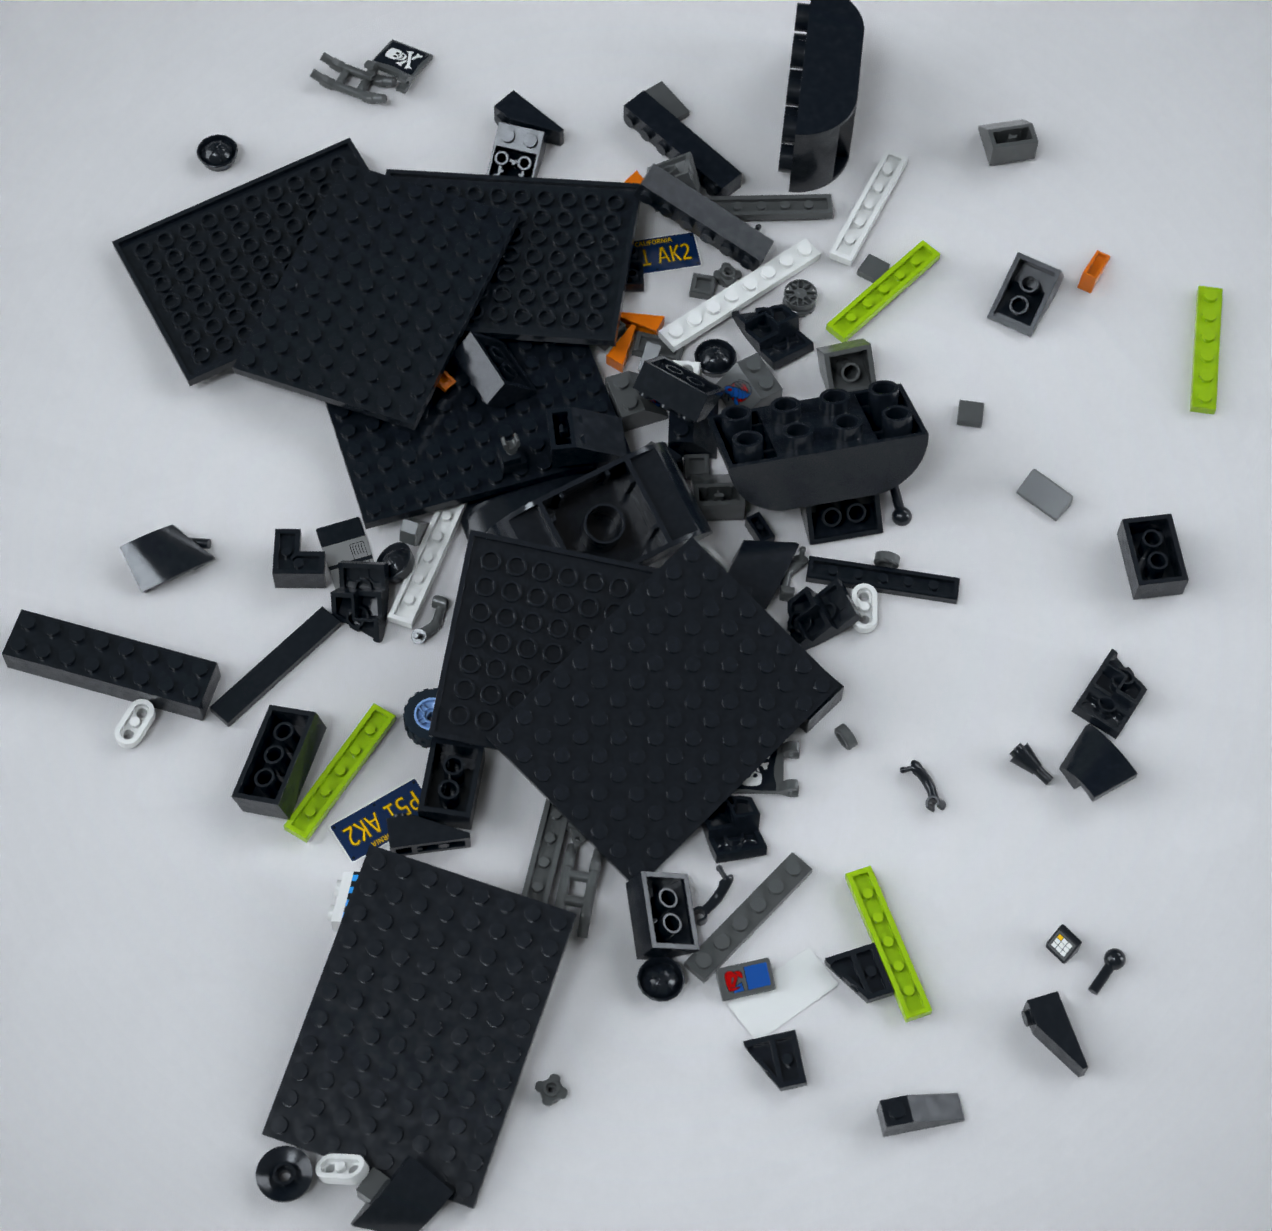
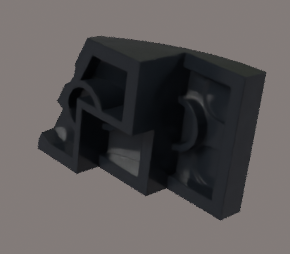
[732,304,814,370]
[120,525,216,593]
[728,540,799,610]
[330,560,389,643]
[787,578,862,650]
[1071,649,1147,739]
[1059,723,1138,802]
[701,795,767,864]
[350,1156,453,1231]

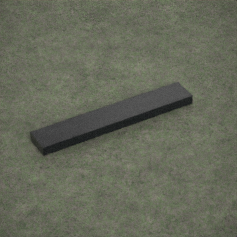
[806,556,960,604]
[210,606,341,727]

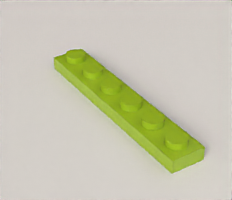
[826,240,940,343]
[1190,286,1223,415]
[284,703,396,843]
[845,865,932,1023]

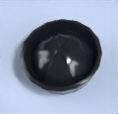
[197,134,238,172]
[694,339,737,378]
[376,542,415,583]
[637,956,685,1002]

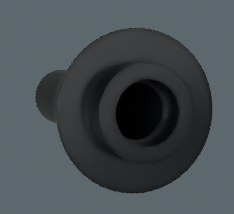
[1010,743,1053,785]

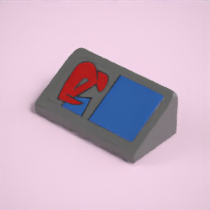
[716,958,776,1002]

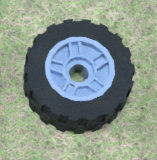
[403,688,438,748]

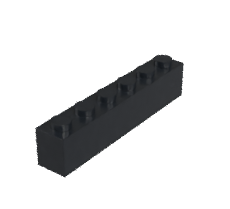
[623,90,742,196]
[634,163,774,272]

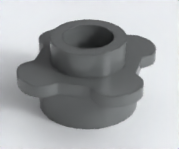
[713,262,742,287]
[535,1074,568,1106]

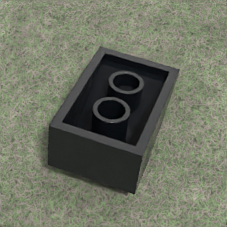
[987,252,1064,337]

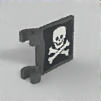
[363,39,433,94]
[732,741,800,797]

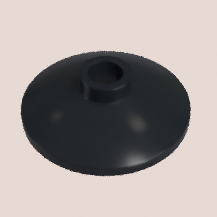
[256,1146,313,1203]

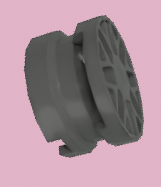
[782,279,817,318]

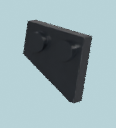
[824,943,894,1003]
[743,1030,807,1091]

